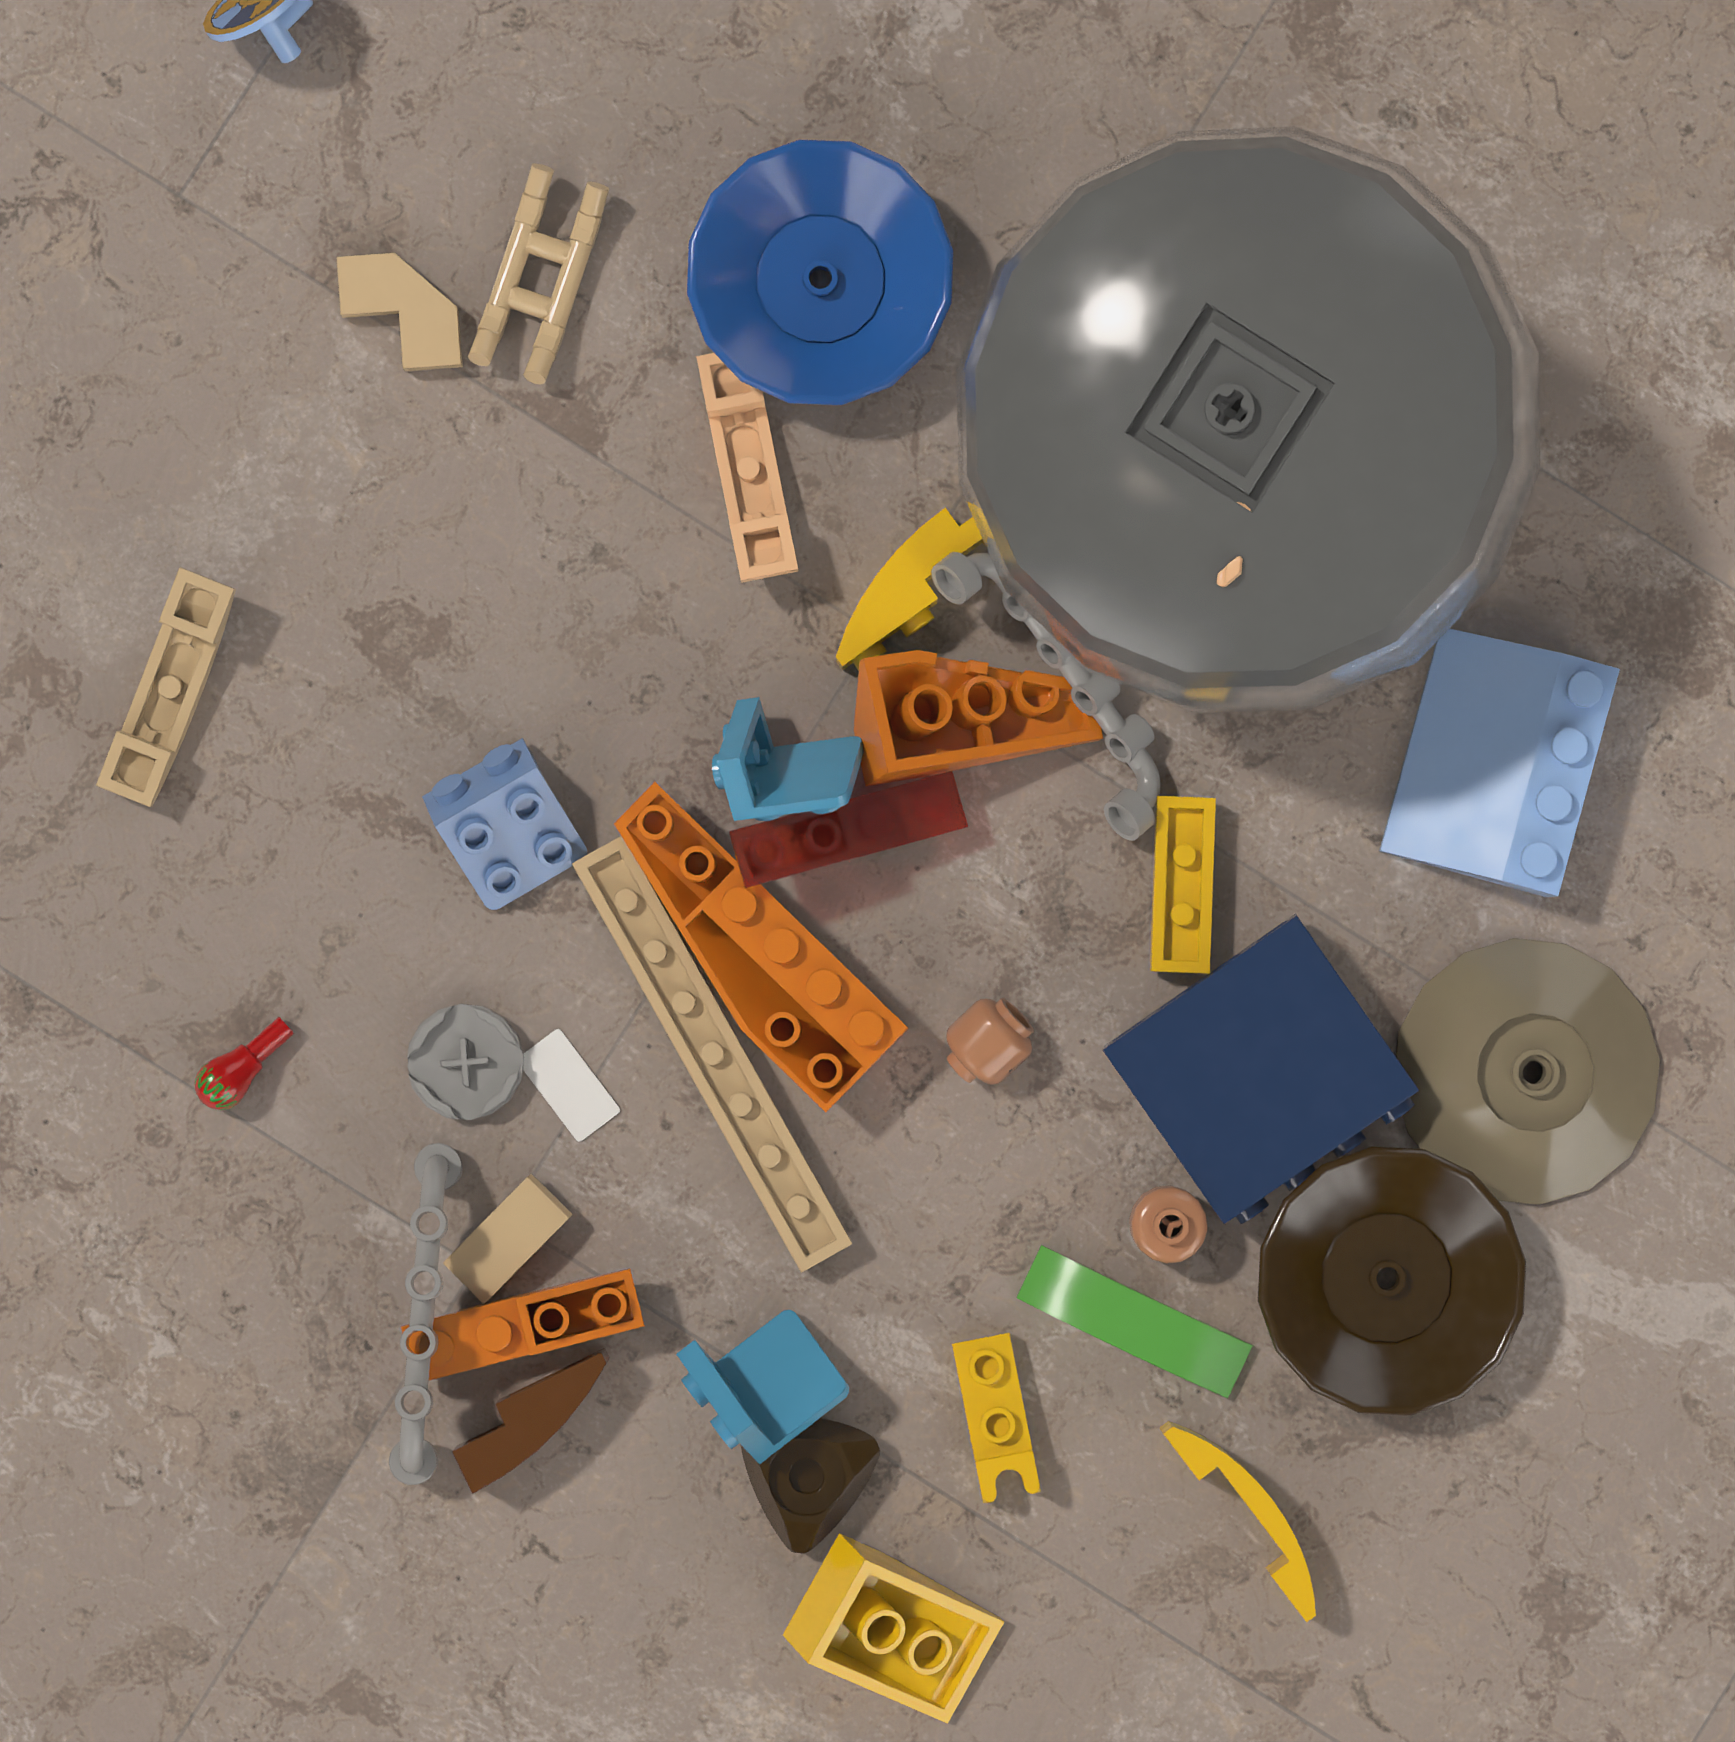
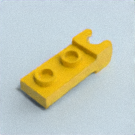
[952,1333,1041,1503]

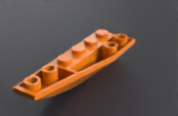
[614,782,909,1112]

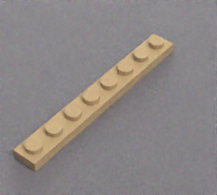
[572,836,852,1273]

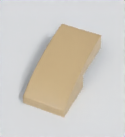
[443,1174,573,1304]

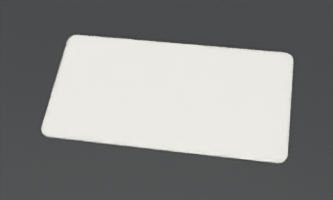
[523,1029,620,1142]

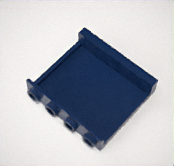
[1103,913,1419,1224]

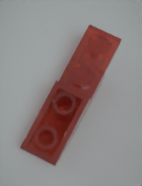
[729,771,968,889]

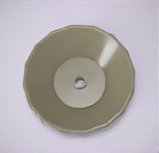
[1396,938,1660,1205]

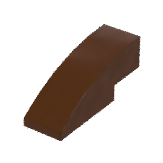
[452,1348,610,1494]

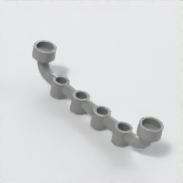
[931,552,1161,841]
[389,1143,463,1485]

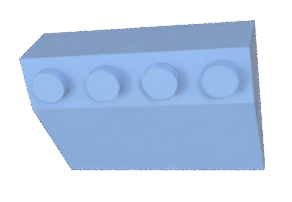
[1379,627,1620,898]

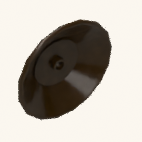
[1258,1146,1526,1416]

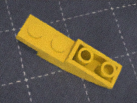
[836,507,997,671]

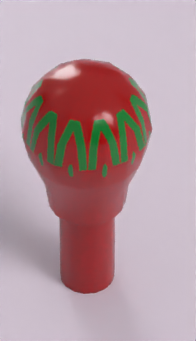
[194,1017,294,1110]

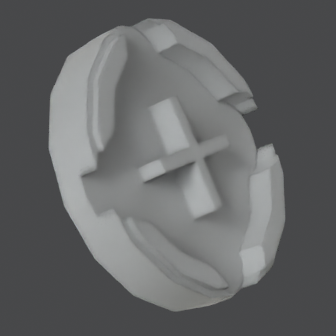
[407,1004,524,1120]

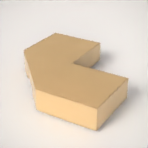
[337,253,463,371]

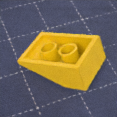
[783,1533,1004,1724]

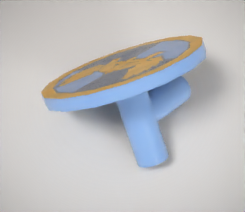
[203,0,313,63]

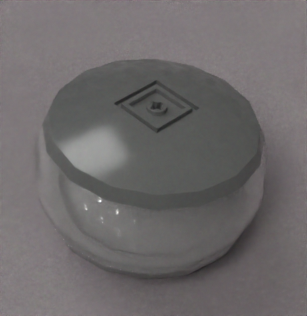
[956,126,1541,713]

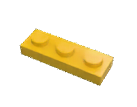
[1150,796,1216,974]

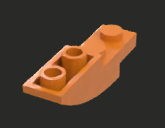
[401,1268,645,1380]

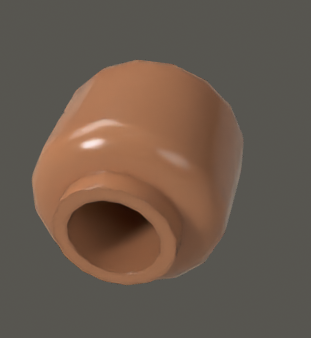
[946,998,1034,1085]
[1129,1185,1208,1264]

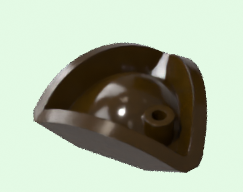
[741,1418,880,1554]

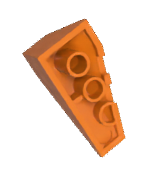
[854,650,1103,787]

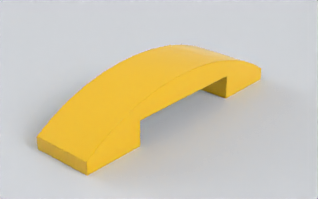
[1160,1421,1316,1622]

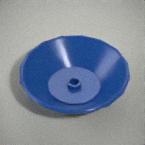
[687,140,954,405]

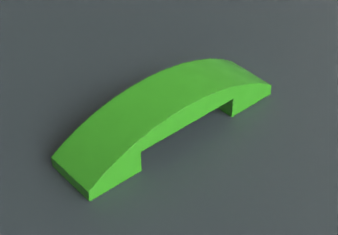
[1016,1245,1253,1398]

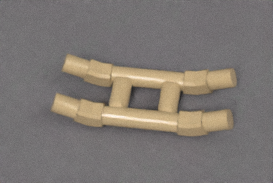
[468,163,609,384]

